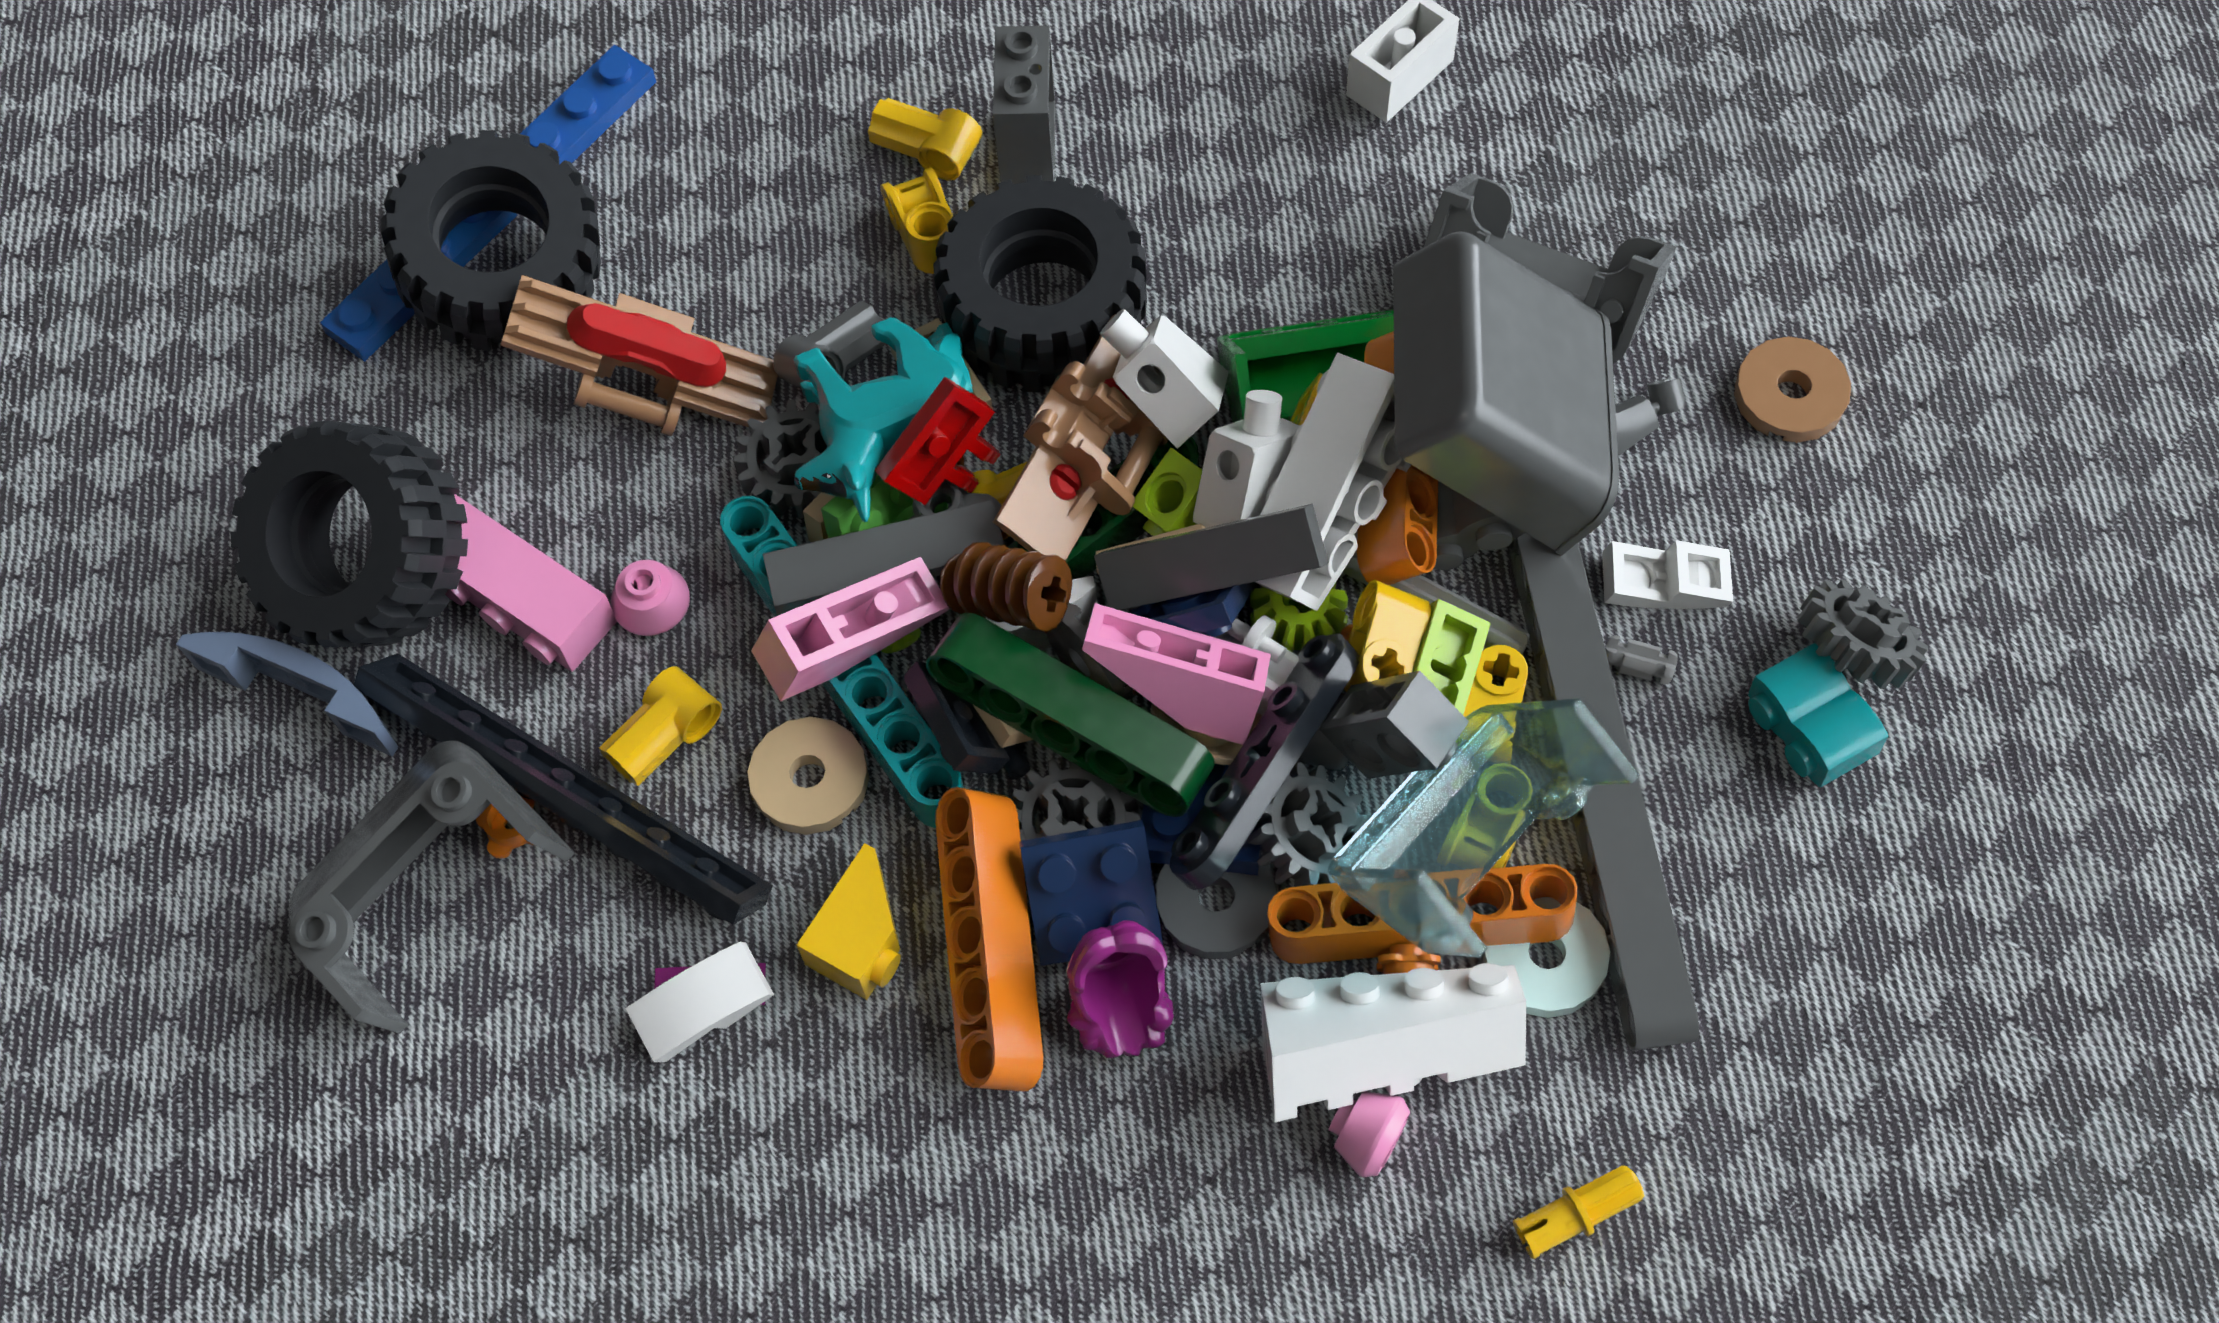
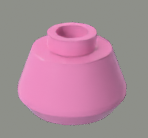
[611,560,690,636]
[1328,1091,1410,1177]

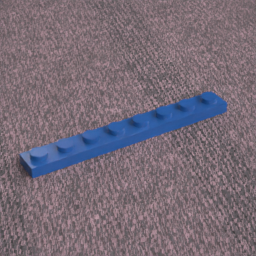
[320,44,657,362]

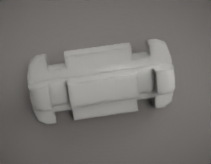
[1605,635,1678,685]

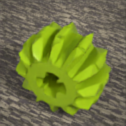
[1250,581,1348,653]

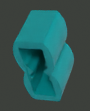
[1748,643,1889,788]

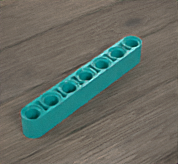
[720,496,964,828]

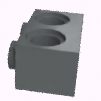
[1319,671,1469,779]

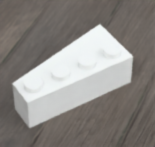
[1255,352,1411,611]
[1260,963,1526,1122]

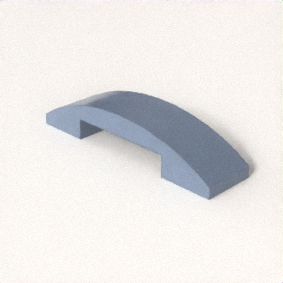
[176,632,398,757]

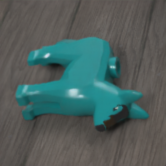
[793,317,973,522]

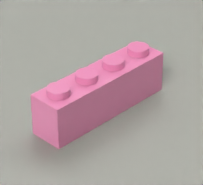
[445,494,617,672]

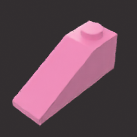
[751,557,949,701]
[1082,603,1271,745]

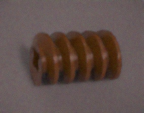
[940,542,1072,633]

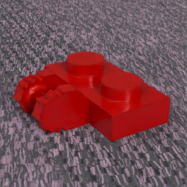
[875,377,1001,505]

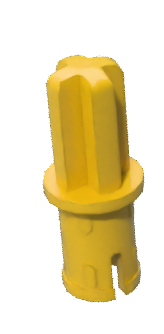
[1513,1166,1644,1260]

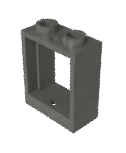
[993,25,1056,184]

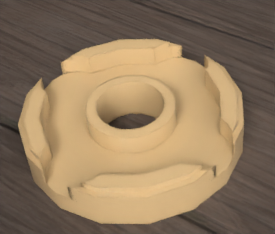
[747,717,869,835]

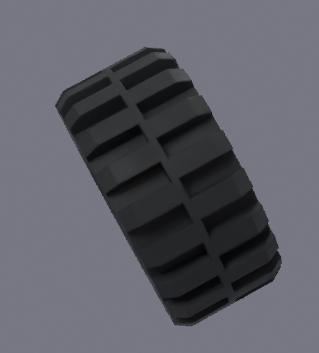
[381,130,601,351]
[933,175,1147,392]
[230,421,468,648]

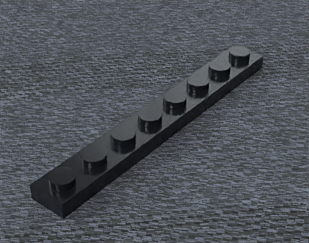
[354,653,773,925]

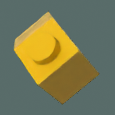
[797,843,901,1000]

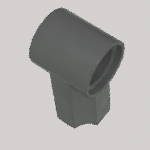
[773,301,886,389]

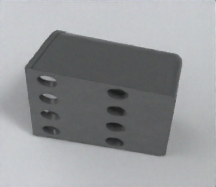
[1393,231,1619,556]

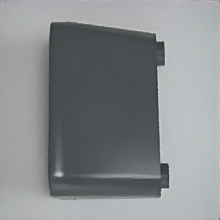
[1424,173,1676,364]

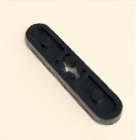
[1169,633,1359,890]

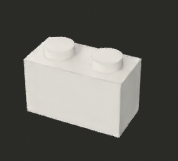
[1346,0,1460,123]

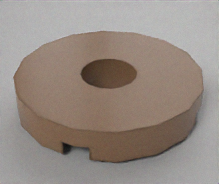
[1734,337,1851,443]

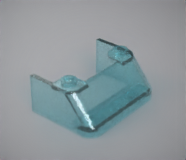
[1328,698,1640,958]

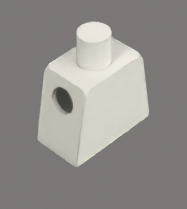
[1100,309,1228,449]
[1193,390,1300,528]

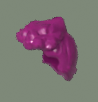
[1067,920,1174,1059]

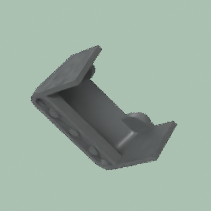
[289,741,575,1034]

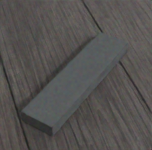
[763,500,1005,615]
[1094,504,1329,610]

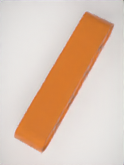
[1357,331,1438,585]
[935,787,1043,1092]
[1267,864,1577,964]

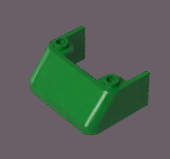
[1217,309,1394,423]

